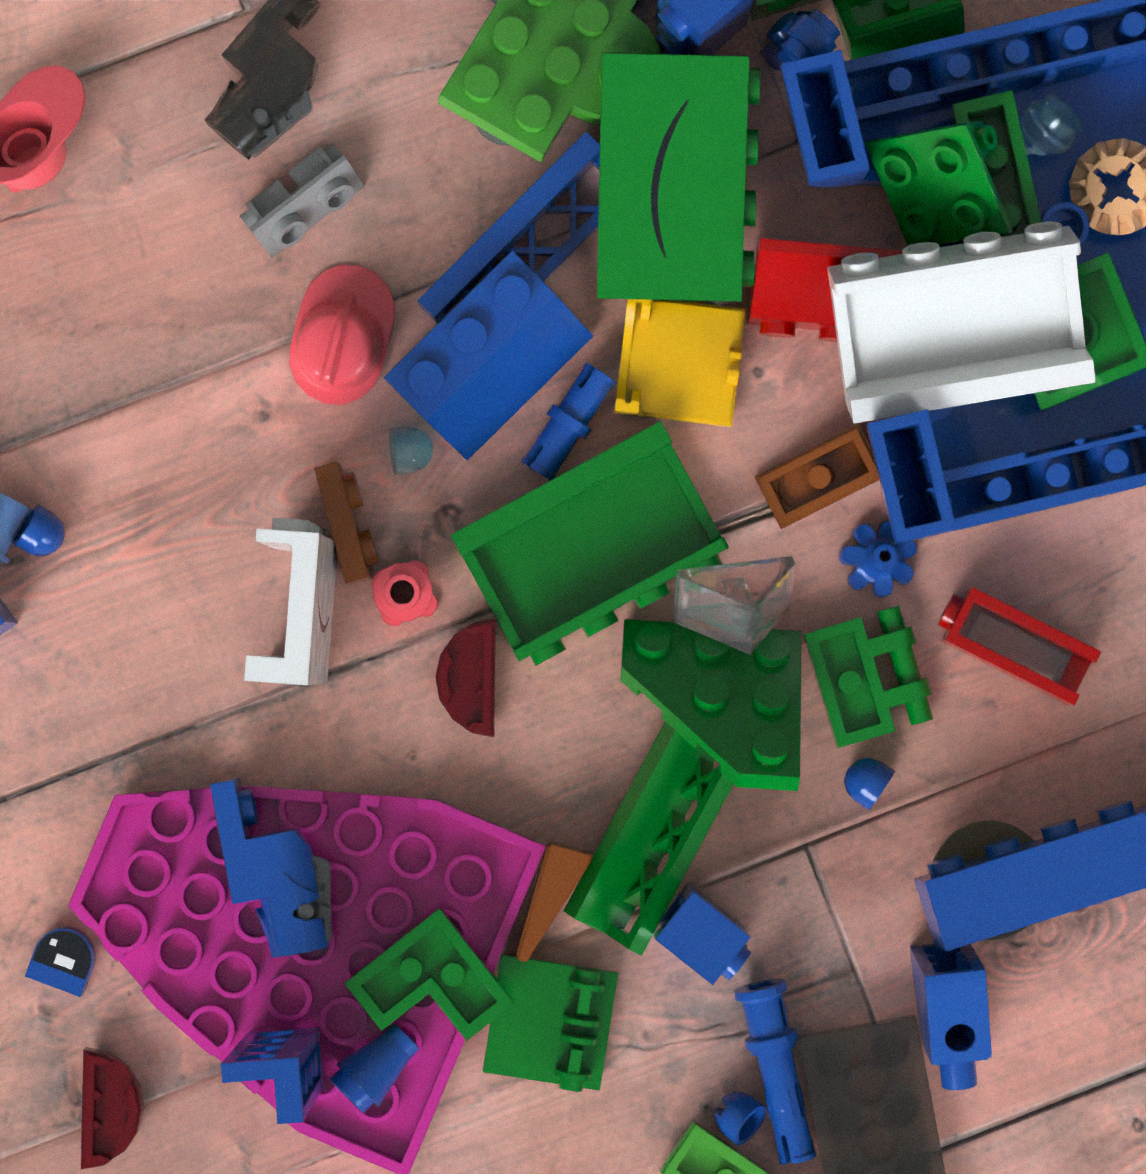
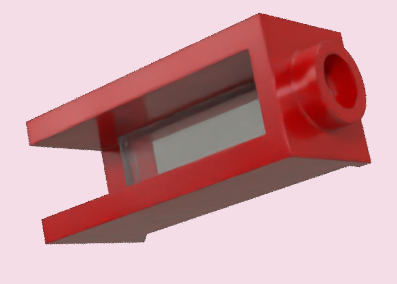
[938,587,1101,706]

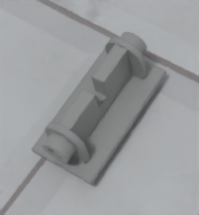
[240,144,364,258]

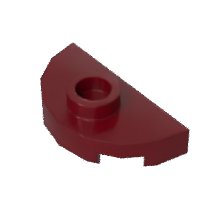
[435,619,496,738]
[81,1047,145,1169]

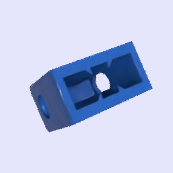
[910,944,992,1090]

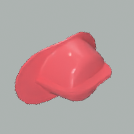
[0,66,86,193]
[289,265,395,405]

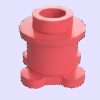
[372,560,438,626]

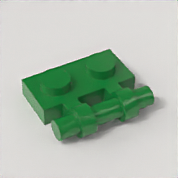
[803,605,934,748]

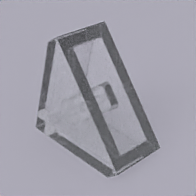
[673,556,795,654]

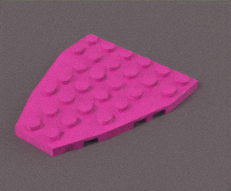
[68,785,546,1174]

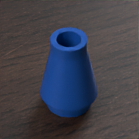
[330,1023,419,1114]

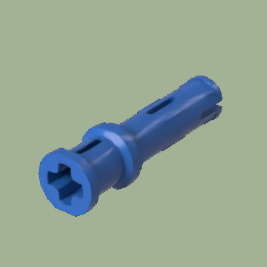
[734,978,817,1164]

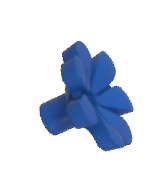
[839,520,917,598]

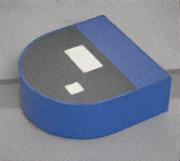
[25,927,96,997]

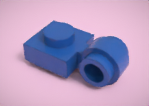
[759,9,840,71]

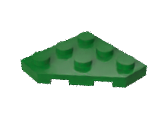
[620,619,802,791]

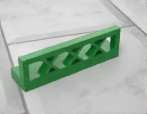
[563,722,733,956]

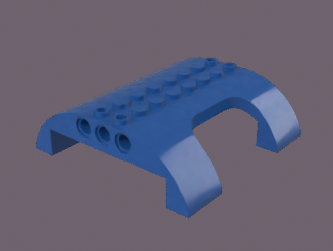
[780,0,1146,544]

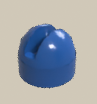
[1041,202,1089,245]
[13,504,65,556]
[844,758,895,810]
[714,1092,767,1146]

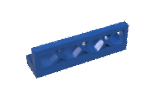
[417,131,600,323]
[221,1027,324,1124]

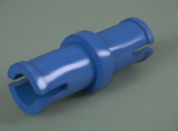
[521,362,618,480]

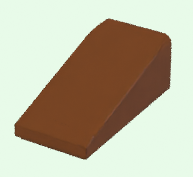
[755,422,879,529]
[516,841,594,962]

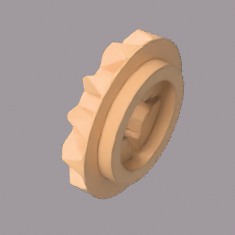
[1069,138,1146,235]

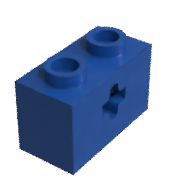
[654,883,751,985]

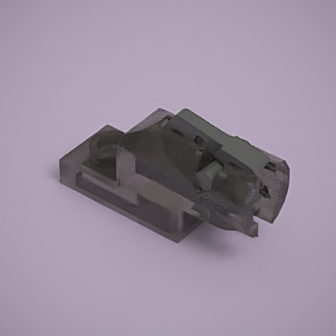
[204,0,321,160]

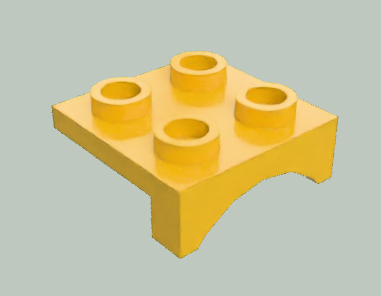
[614,299,746,427]

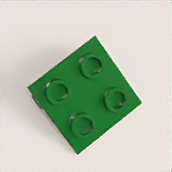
[865,121,1012,246]
[483,954,618,1092]

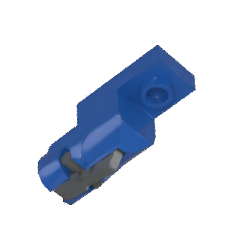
[210,778,332,958]

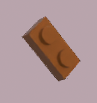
[314,462,379,585]

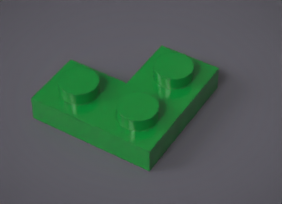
[344,907,514,1041]

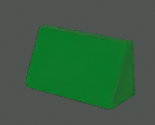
[833,0,965,60]

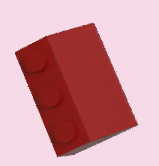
[747,238,903,342]

